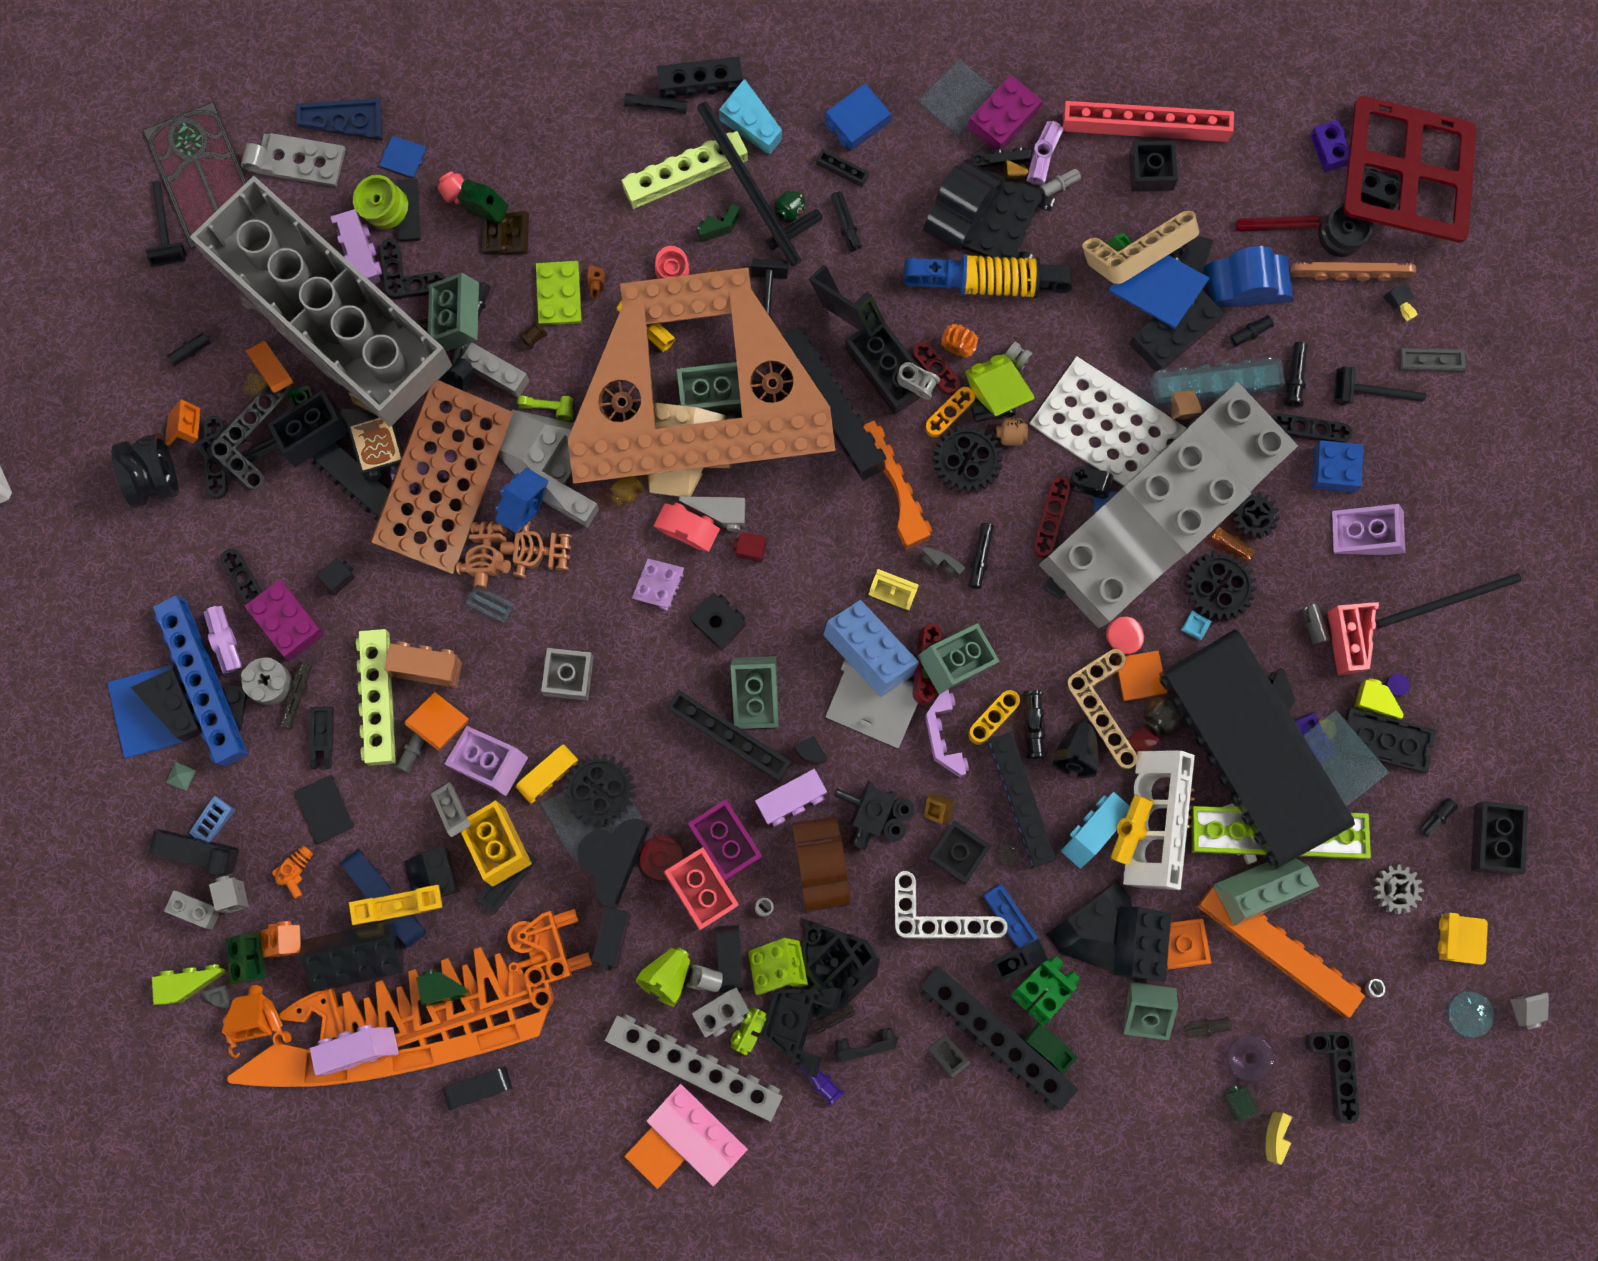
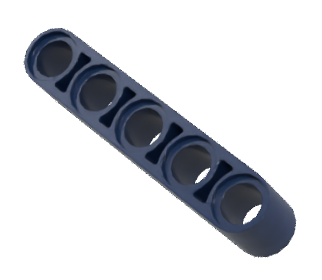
[340,848,427,948]

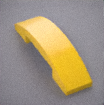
[349,885,443,925]

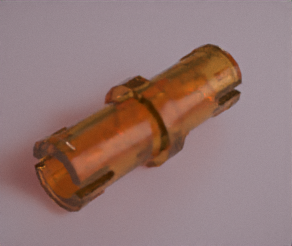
[1211,527,1256,562]

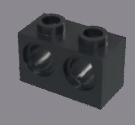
[1361,168,1401,210]

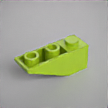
[152,965,227,1005]

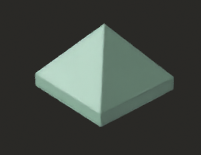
[166,762,196,791]

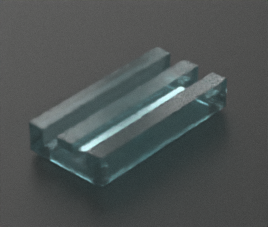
[465,587,514,624]

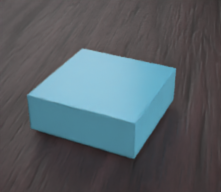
[1181,611,1212,641]

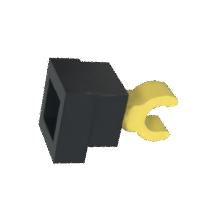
[1383,282,1418,321]

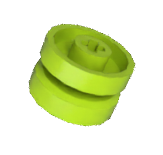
[353,175,408,230]

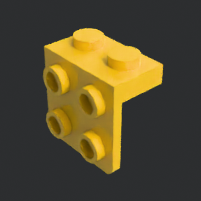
[1438,913,1488,965]

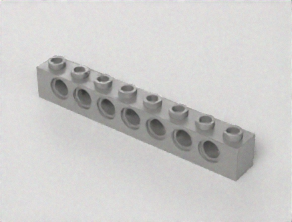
[605,1014,783,1122]

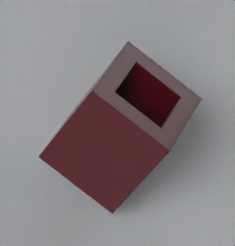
[733,532,767,563]

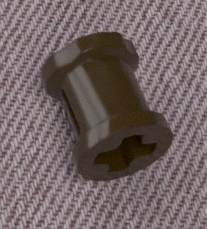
[519,321,548,349]

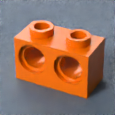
[260,921,301,958]

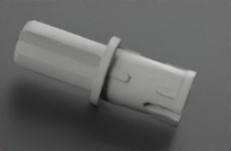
[1040,169,1081,196]

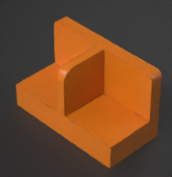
[165,399,201,446]

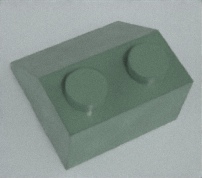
[1124,982,1178,1040]

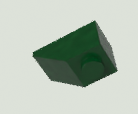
[416,969,471,1007]

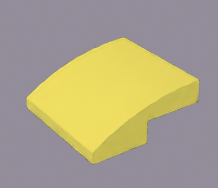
[1266,1112,1292,1165]

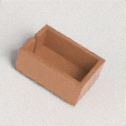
[384,641,462,688]

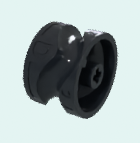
[111,433,179,508]

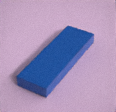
[982,884,1040,949]

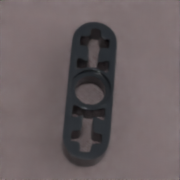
[221,549,262,604]

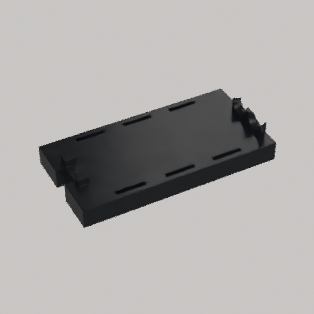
[1339,708,1436,774]

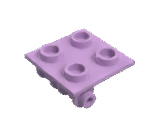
[632,559,684,611]

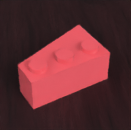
[1327,602,1379,676]

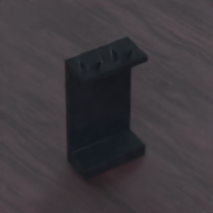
[809,265,886,338]

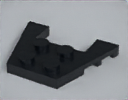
[761,988,842,1078]

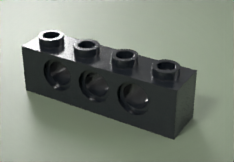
[657,57,742,99]

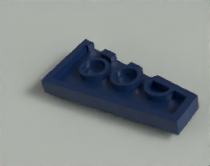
[296,98,383,141]

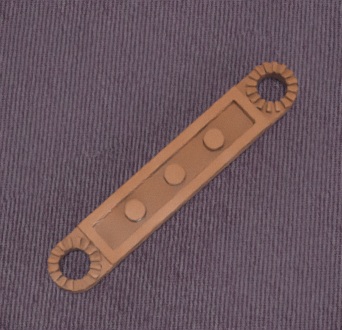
[1289,262,1416,281]

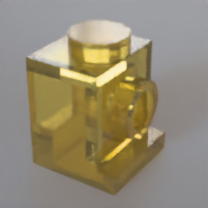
[610,476,645,506]

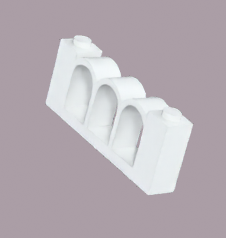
[1123,751,1195,890]

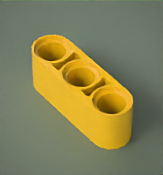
[968,690,1020,745]
[515,744,578,804]

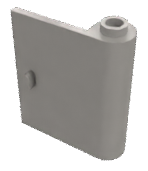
[826,659,924,749]

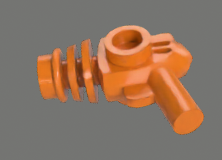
[272,845,313,899]

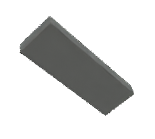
[1399,348,1466,372]

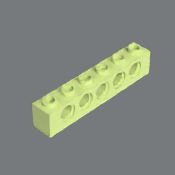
[622,131,748,209]
[356,629,396,766]

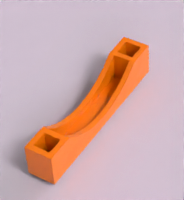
[864,421,932,550]

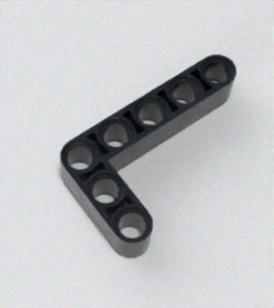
[207,383,290,490]

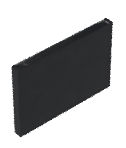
[295,775,354,845]

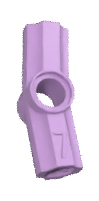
[1027,121,1064,185]
[204,606,242,674]

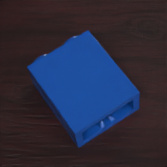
[825,84,891,151]

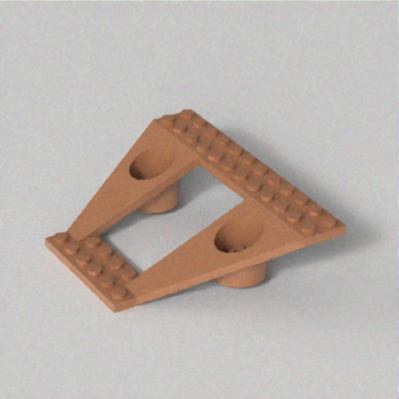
[568,267,835,484]

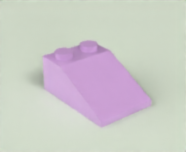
[1332,504,1405,555]
[445,726,528,796]

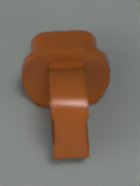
[588,265,605,299]

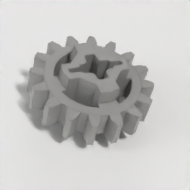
[1372,865,1424,914]

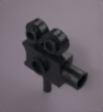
[834,781,915,850]

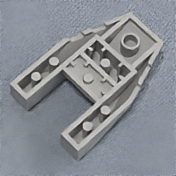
[498,410,599,528]

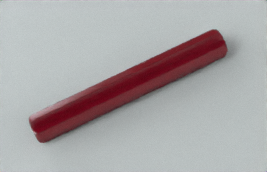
[1236,216,1320,231]

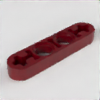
[1033,476,1071,558]
[912,624,942,705]

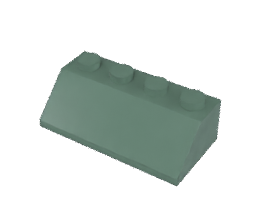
[1213,858,1319,926]

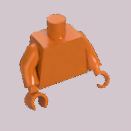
[222,985,291,1058]

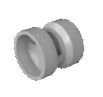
[1005,341,1033,371]

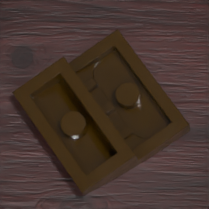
[482,211,529,255]

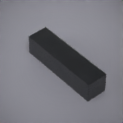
[816,149,869,187]

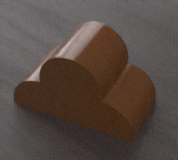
[791,816,851,912]

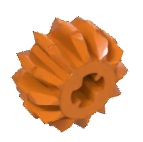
[941,324,978,358]

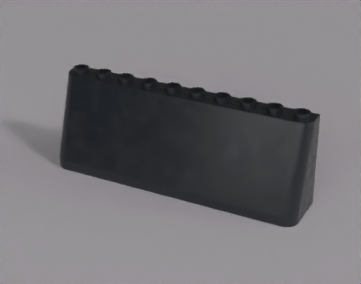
[1159,629,1355,869]

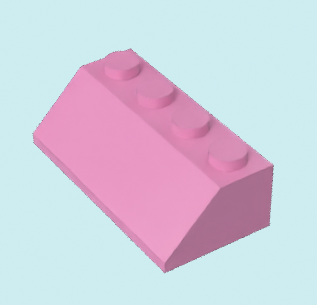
[646,1084,748,1186]

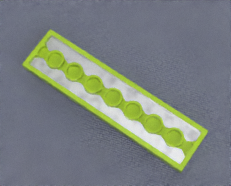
[1191,806,1371,859]

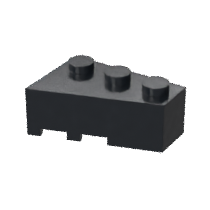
[130,669,202,742]

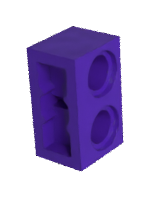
[1310,120,1350,172]

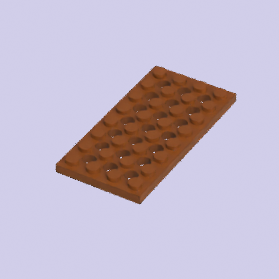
[370,380,513,574]

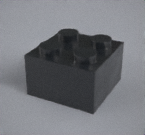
[1129,141,1178,192]
[927,820,991,885]

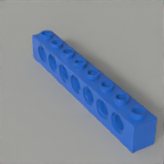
[153,595,249,767]

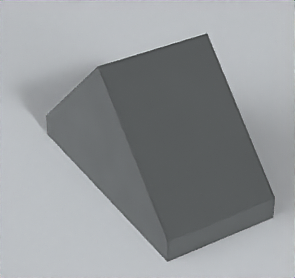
[929,1035,970,1078]

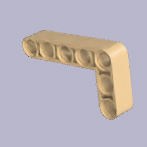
[1083,211,1199,284]
[1068,649,1137,769]

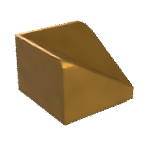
[1002,160,1029,180]
[923,794,955,824]

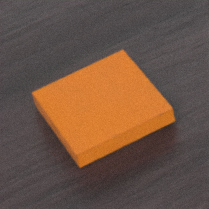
[1114,650,1168,702]
[405,692,469,751]
[1167,918,1211,970]
[624,1127,685,1189]

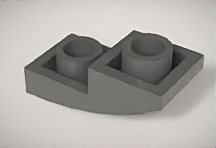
[921,547,966,578]

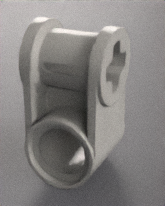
[897,362,940,400]
[686,964,723,992]

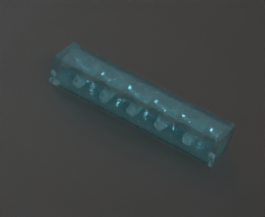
[1150,357,1285,404]

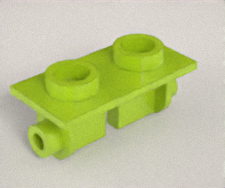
[730,1006,767,1056]

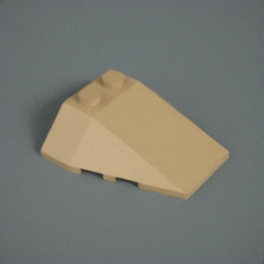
[648,403,726,497]

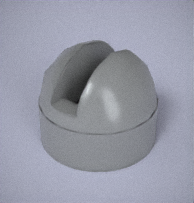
[755,898,774,917]
[1364,979,1385,998]

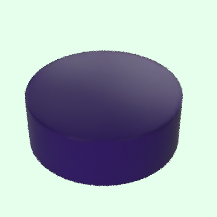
[1386,674,1410,697]

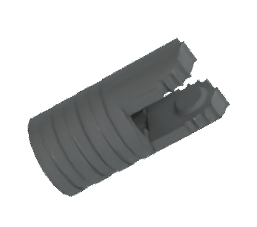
[1301,603,1331,646]

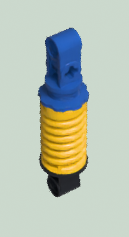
[903,254,1072,298]

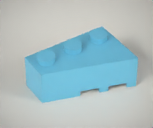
[719,79,782,155]
[1061,792,1130,869]

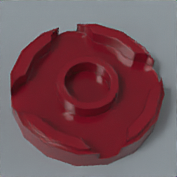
[639,836,684,881]

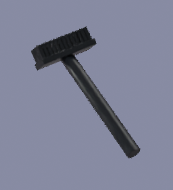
[145,181,187,268]
[751,258,788,317]
[1334,366,1426,406]

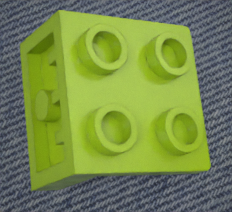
[748,938,808,995]

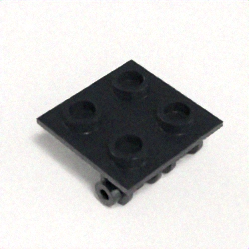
[1168,236,1213,274]

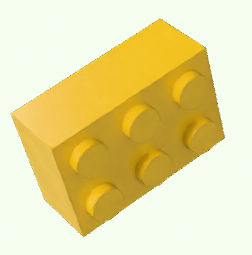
[461,801,532,886]

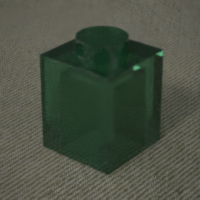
[1222,1084,1260,1122]

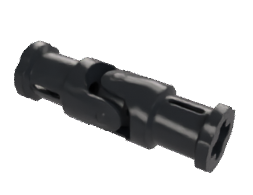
[1023,690,1047,759]

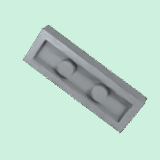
[431,782,471,837]

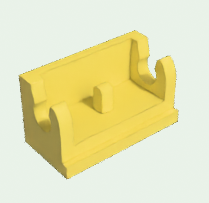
[868,569,919,611]

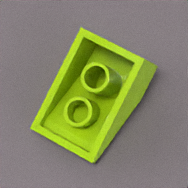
[965,354,1035,416]

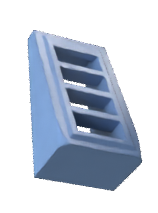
[189,796,236,843]

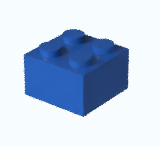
[1312,440,1363,493]
[495,468,549,533]

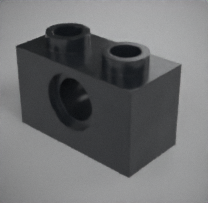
[991,939,1049,982]

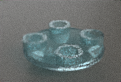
[1448,991,1494,1038]

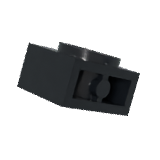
[689,592,746,651]

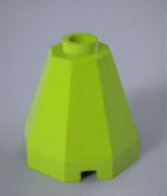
[636,947,690,1007]

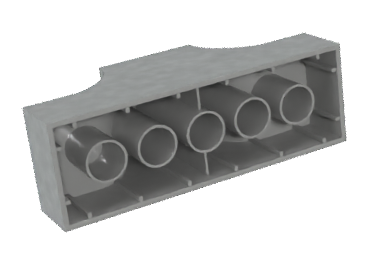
[190,176,452,427]
[1039,382,1298,628]

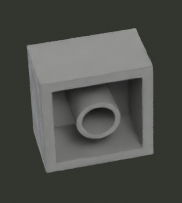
[541,648,594,701]

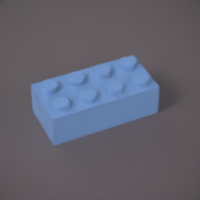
[823,600,919,697]

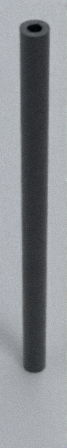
[1375,573,1521,629]

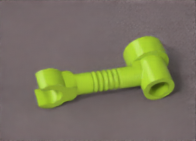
[517,396,574,421]

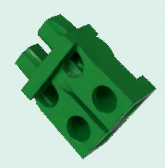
[1011,956,1080,1027]

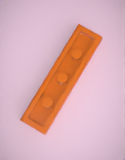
[246,341,293,393]

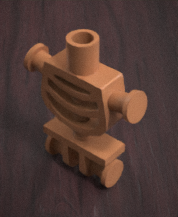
[456,521,511,589]
[500,521,572,578]

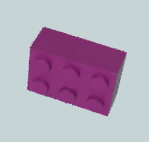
[968,75,1042,151]
[245,579,325,661]
[688,799,763,883]

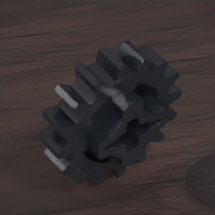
[1231,492,1280,539]

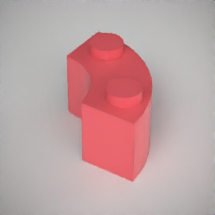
[654,503,720,552]

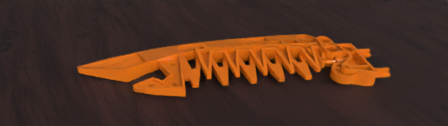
[227,909,592,1087]

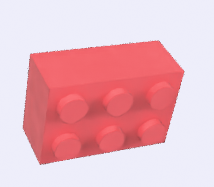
[663,847,739,930]

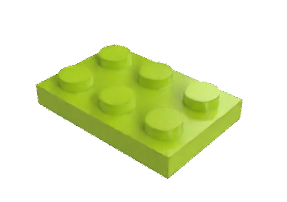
[536,261,582,326]

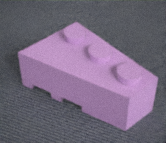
[330,209,383,284]
[310,1025,399,1076]

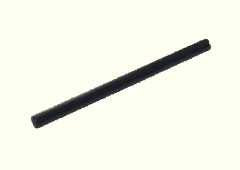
[697,102,801,267]

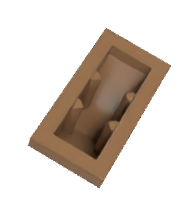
[1171,390,1202,420]

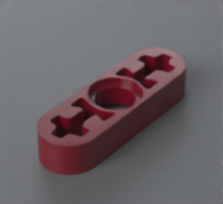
[913,342,960,395]

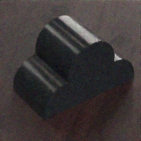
[923,160,1003,251]
[577,819,651,909]

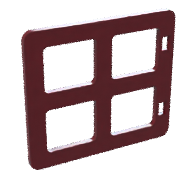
[1343,96,1477,243]

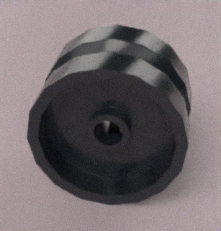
[1318,203,1373,257]

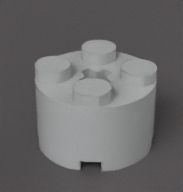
[241,657,292,706]

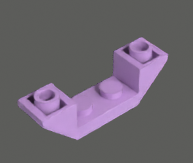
[925,690,969,778]

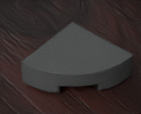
[203,985,231,1008]

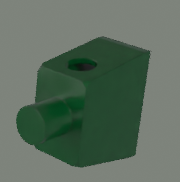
[457,179,509,223]

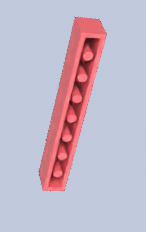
[1062,101,1234,142]

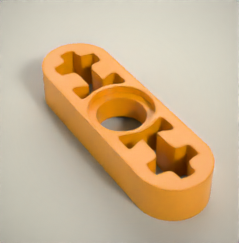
[925,387,975,437]

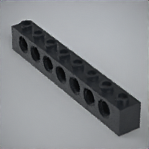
[919,966,1079,1111]

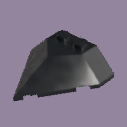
[1046,881,1137,981]
[801,918,880,1018]

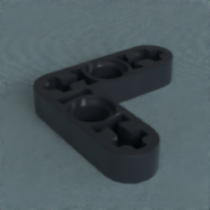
[380,239,446,299]

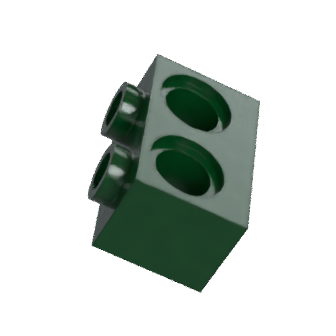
[225,933,266,985]

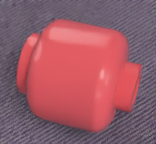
[437,172,464,205]

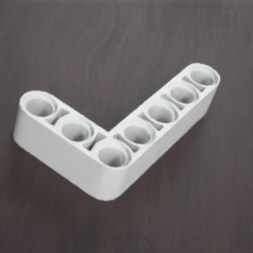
[895,871,1007,939]

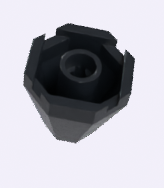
[1052,721,1099,778]

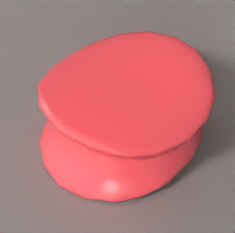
[655,246,689,279]
[1106,616,1144,654]

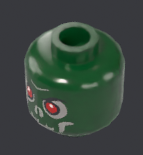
[774,190,805,223]

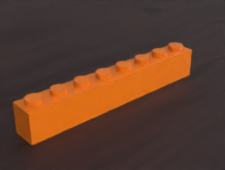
[1196,883,1365,1018]

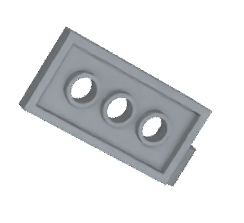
[241,133,346,187]

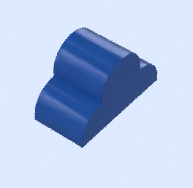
[1203,246,1293,308]

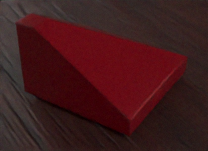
[1127,726,1160,753]

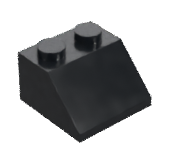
[404,847,459,897]

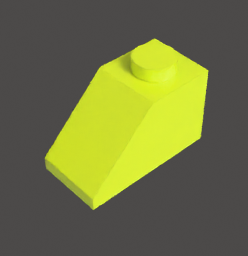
[1354,679,1404,720]

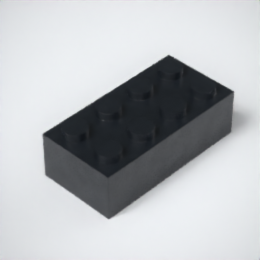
[1129,290,1225,374]
[845,324,929,415]
[299,920,404,992]

